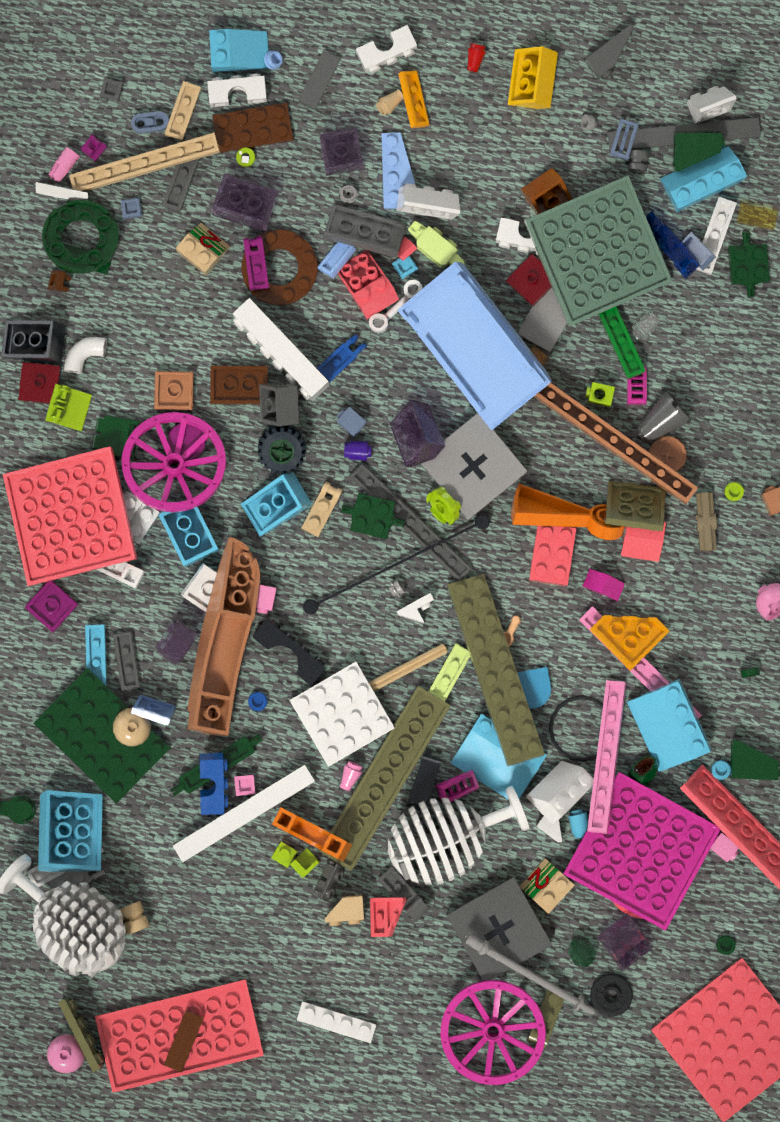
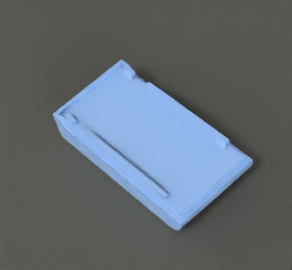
[398,261,552,431]

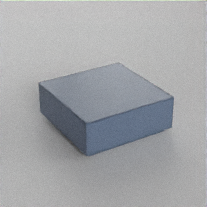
[121,197,142,219]

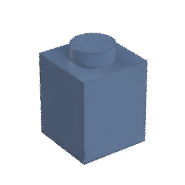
[336,407,367,438]

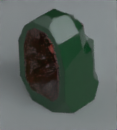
[628,756,659,787]

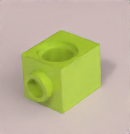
[585,382,615,408]

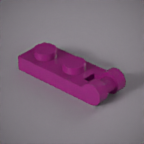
[243,236,269,291]

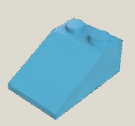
[209,29,269,72]
[241,472,312,536]

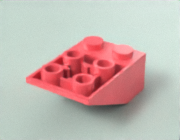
[338,250,399,319]

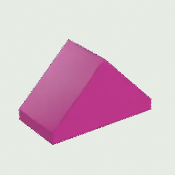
[582,569,625,601]

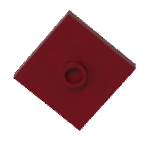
[506,254,552,307]
[18,362,61,404]

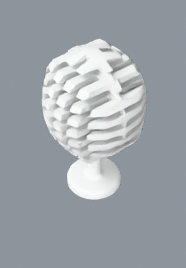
[388,786,530,885]
[0,854,126,977]

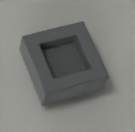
[100,78,123,102]

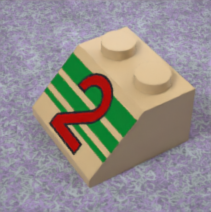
[176,223,230,276]
[519,859,575,914]

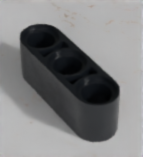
[406,754,442,811]

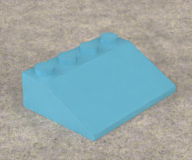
[627,678,712,772]
[451,714,547,799]
[38,790,102,872]

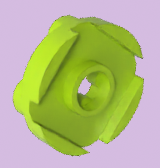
[426,487,461,525]

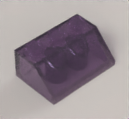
[390,399,445,468]

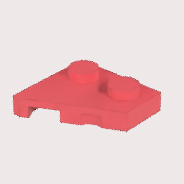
[370,897,406,937]

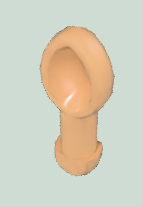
[504,616,521,647]

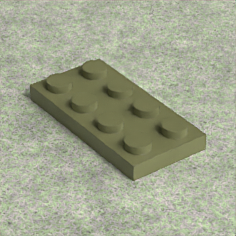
[58,996,105,1072]

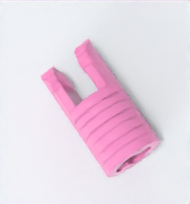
[48,147,80,182]

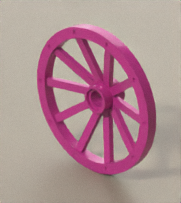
[122,412,226,512]
[440,980,546,1085]

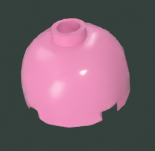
[756,583,780,621]
[47,1034,85,1073]

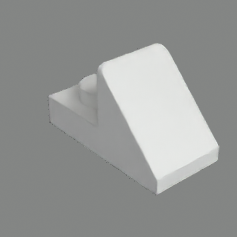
[396,593,434,623]

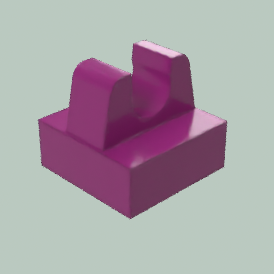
[80,135,107,162]

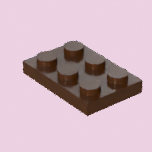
[210,366,268,405]

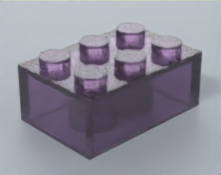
[212,174,278,233]

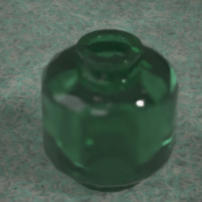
[568,938,596,968]

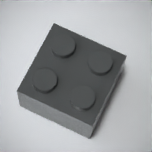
[259,382,300,426]

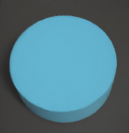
[711,760,731,780]

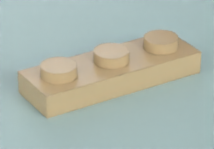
[165,81,202,142]

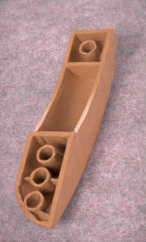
[187,537,260,736]

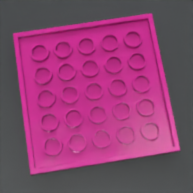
[563,772,720,931]

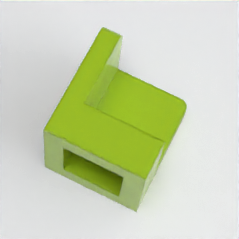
[290,849,320,878]

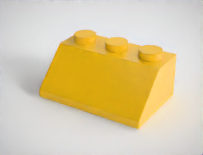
[508,46,558,109]

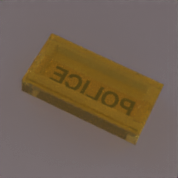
[736,203,778,230]

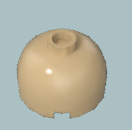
[113,708,151,746]

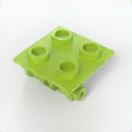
[45,384,92,431]

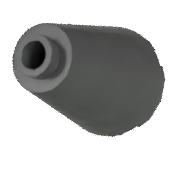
[638,391,691,442]

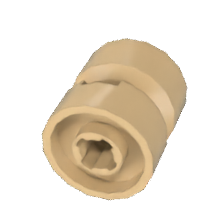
[118,901,150,935]

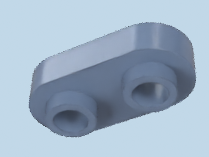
[131,111,169,134]

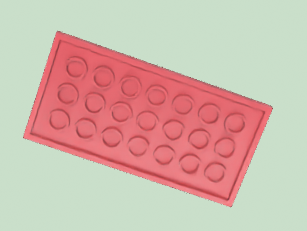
[95,979,264,1092]

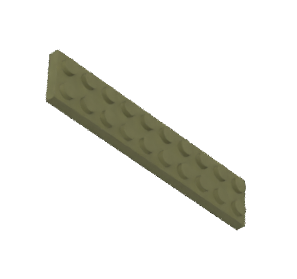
[447,574,545,767]
[319,686,451,871]

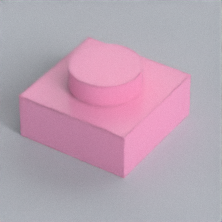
[234,775,256,796]

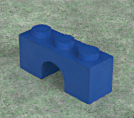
[199,753,228,815]

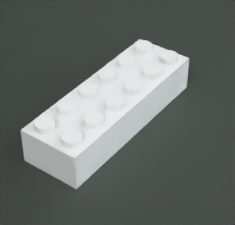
[233,298,329,401]

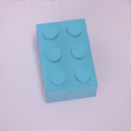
[158,507,219,567]

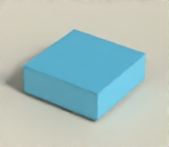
[392,256,418,280]

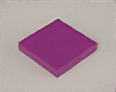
[25,581,79,633]

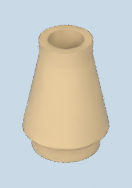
[376,89,404,116]

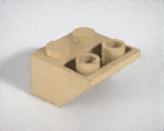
[325,895,364,926]

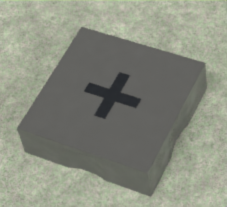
[446,877,552,981]

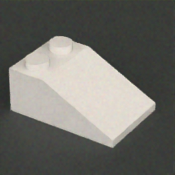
[687,86,736,124]

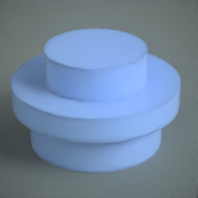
[264,50,282,70]

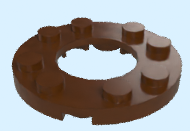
[241,230,318,306]

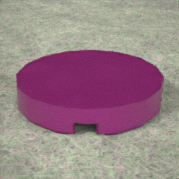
[167,423,206,461]

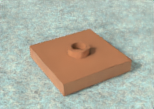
[154,371,194,411]

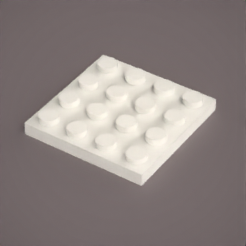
[290,662,395,767]

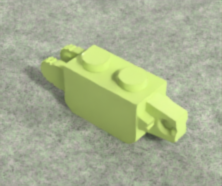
[408,221,465,268]

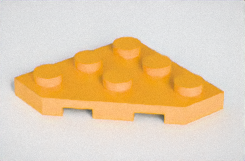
[589,615,670,670]

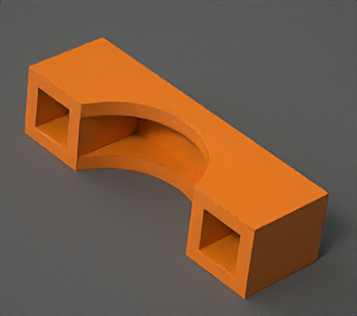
[272,807,352,862]

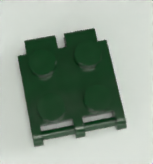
[92,415,143,460]

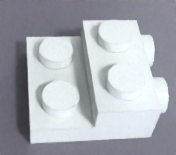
[123,491,160,544]

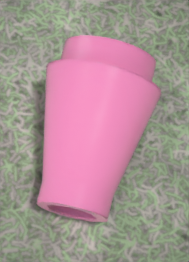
[340,761,362,791]

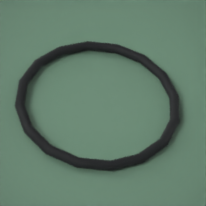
[549,695,603,762]

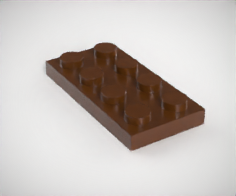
[212,103,293,153]

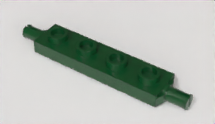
[170,734,263,796]

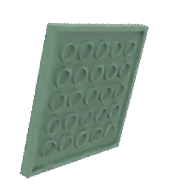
[524,176,672,327]

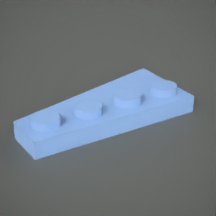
[382,133,415,209]

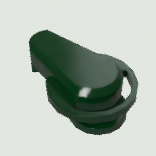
[0,795,36,824]

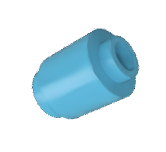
[568,809,589,838]

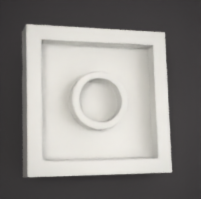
[181,563,217,612]

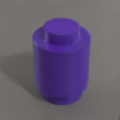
[344,441,372,461]

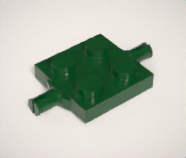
[728,232,770,298]
[341,493,406,539]

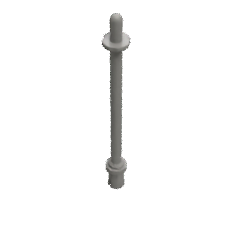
[463,933,596,1015]

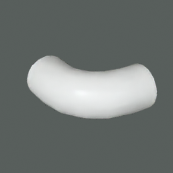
[64,337,107,374]

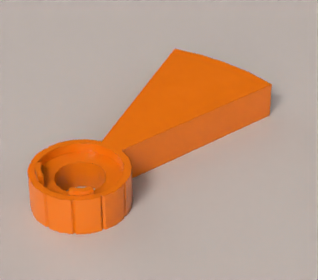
[511,483,625,540]

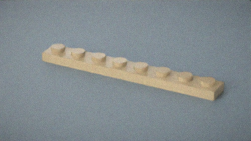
[69,133,220,192]

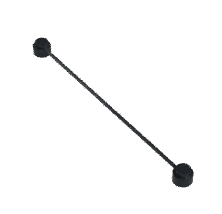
[303,514,490,615]

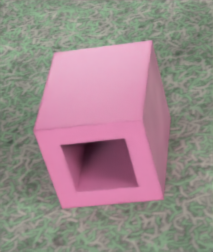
[256,585,277,614]
[710,832,739,862]

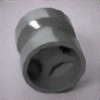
[628,150,649,173]

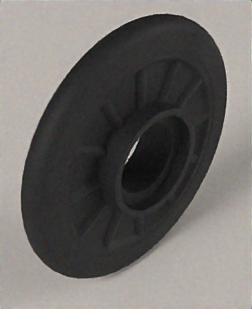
[590,974,633,1017]

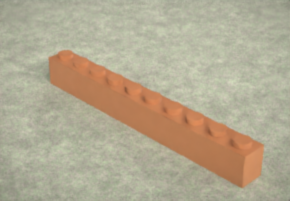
[534,383,698,505]

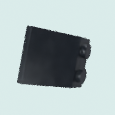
[1,320,66,363]

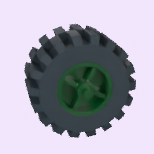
[258,425,306,475]

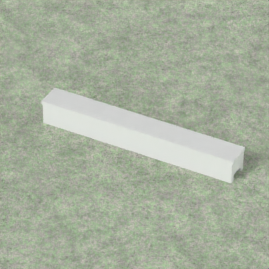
[173,765,315,862]

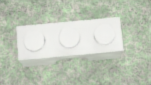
[356,25,417,73]
[207,74,267,107]
[496,218,538,255]

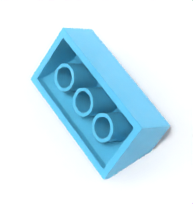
[660,146,747,213]

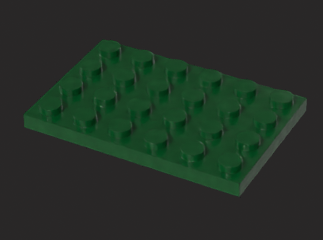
[33,668,170,804]

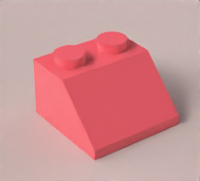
[621,522,666,562]

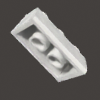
[396,183,460,220]
[526,761,594,825]

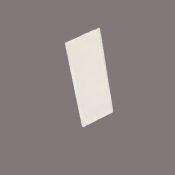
[36,182,88,200]

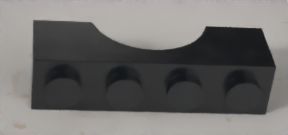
[252,619,326,687]

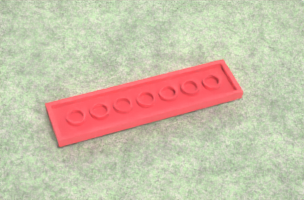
[680,764,780,889]

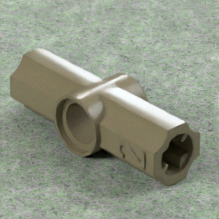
[696,493,717,551]

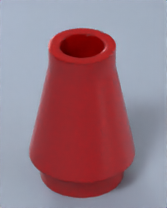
[467,43,486,73]

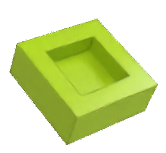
[271,841,298,868]

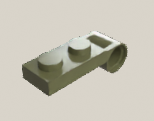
[527,990,564,1049]

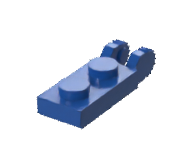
[316,334,367,383]

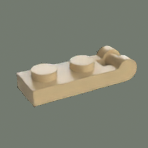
[301,481,343,537]

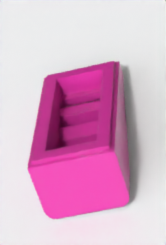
[627,367,647,405]
[435,770,480,803]

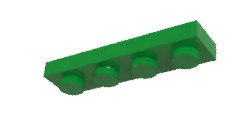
[598,306,646,380]

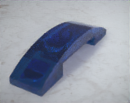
[646,211,700,279]

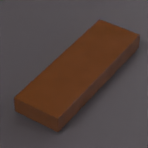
[164,1010,204,1072]

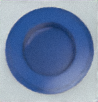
[248,692,268,711]

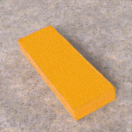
[398,70,430,128]

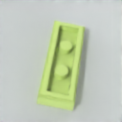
[428,643,470,701]

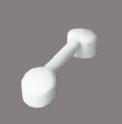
[369,280,423,333]

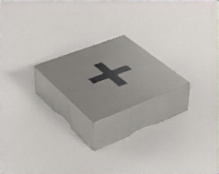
[419,413,528,522]

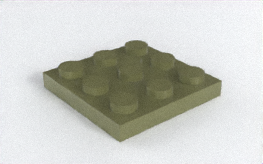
[605,481,665,532]

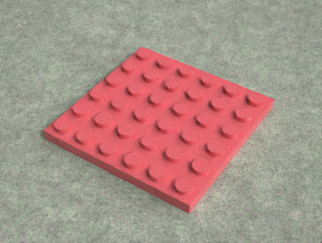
[3,447,138,586]
[651,958,780,1122]

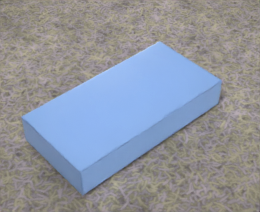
[317,242,356,279]

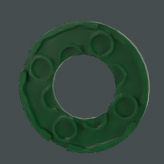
[42,200,119,274]

